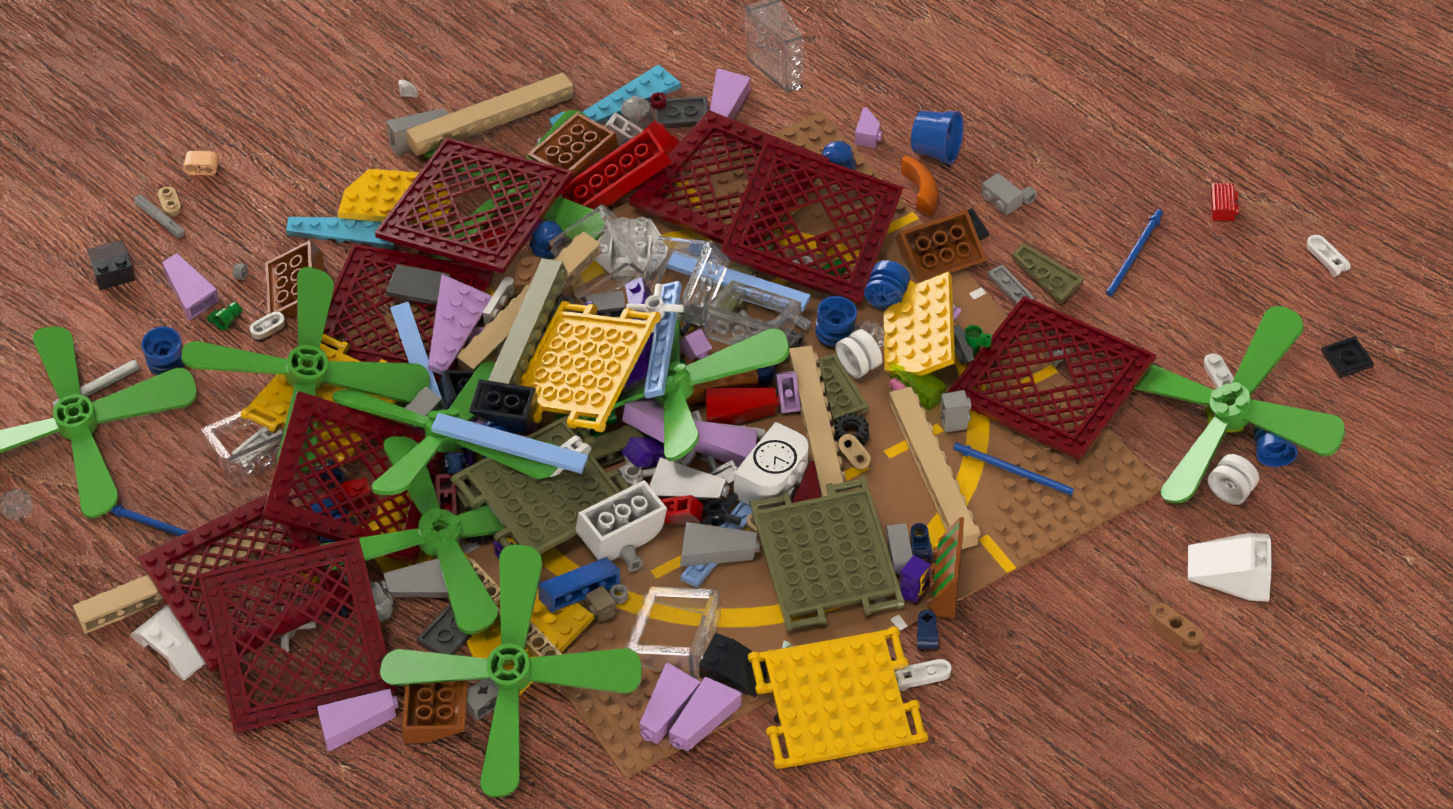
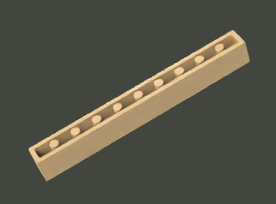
[406,73,573,156]
[457,231,602,371]
[789,346,849,497]
[889,387,980,549]
[73,530,271,634]

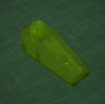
[890,363,946,410]

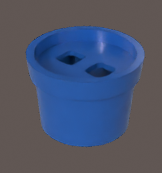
[911,111,964,165]

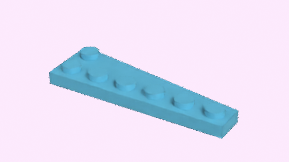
[582,64,681,124]
[286,217,395,250]

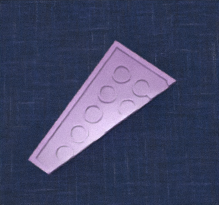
[428,274,493,375]

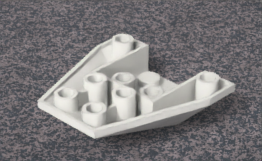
[595,217,667,274]
[1188,533,1271,602]

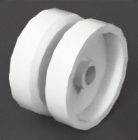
[835,329,882,378]
[1208,454,1259,505]

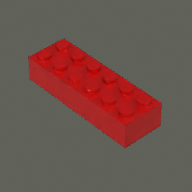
[561,127,672,212]

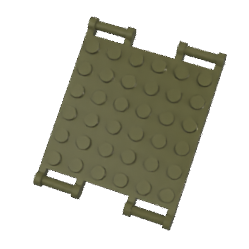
[450,414,630,554]
[749,476,905,633]

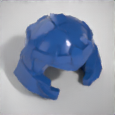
[821,141,857,170]
[529,221,566,259]

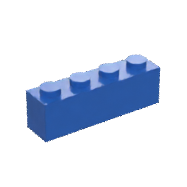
[539,557,620,612]

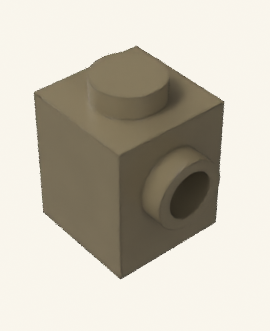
[585,585,616,623]

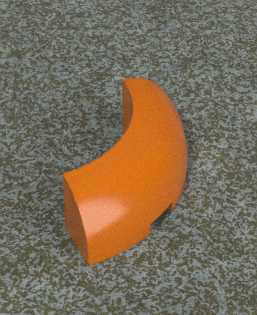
[901,155,939,216]

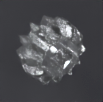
[854,319,885,347]
[0,487,33,521]

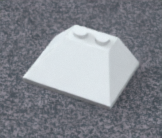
[130,605,212,681]

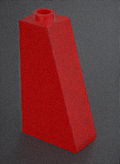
[706,388,779,425]

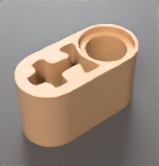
[183,151,219,176]

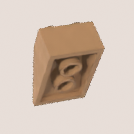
[514,257,574,300]

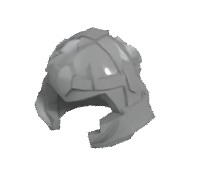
[621,96,654,130]
[352,581,393,622]

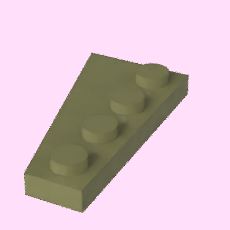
[1012,243,1083,305]
[818,353,869,424]

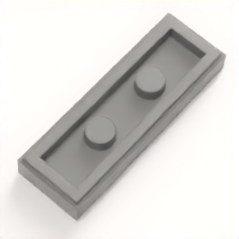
[987,264,1036,306]

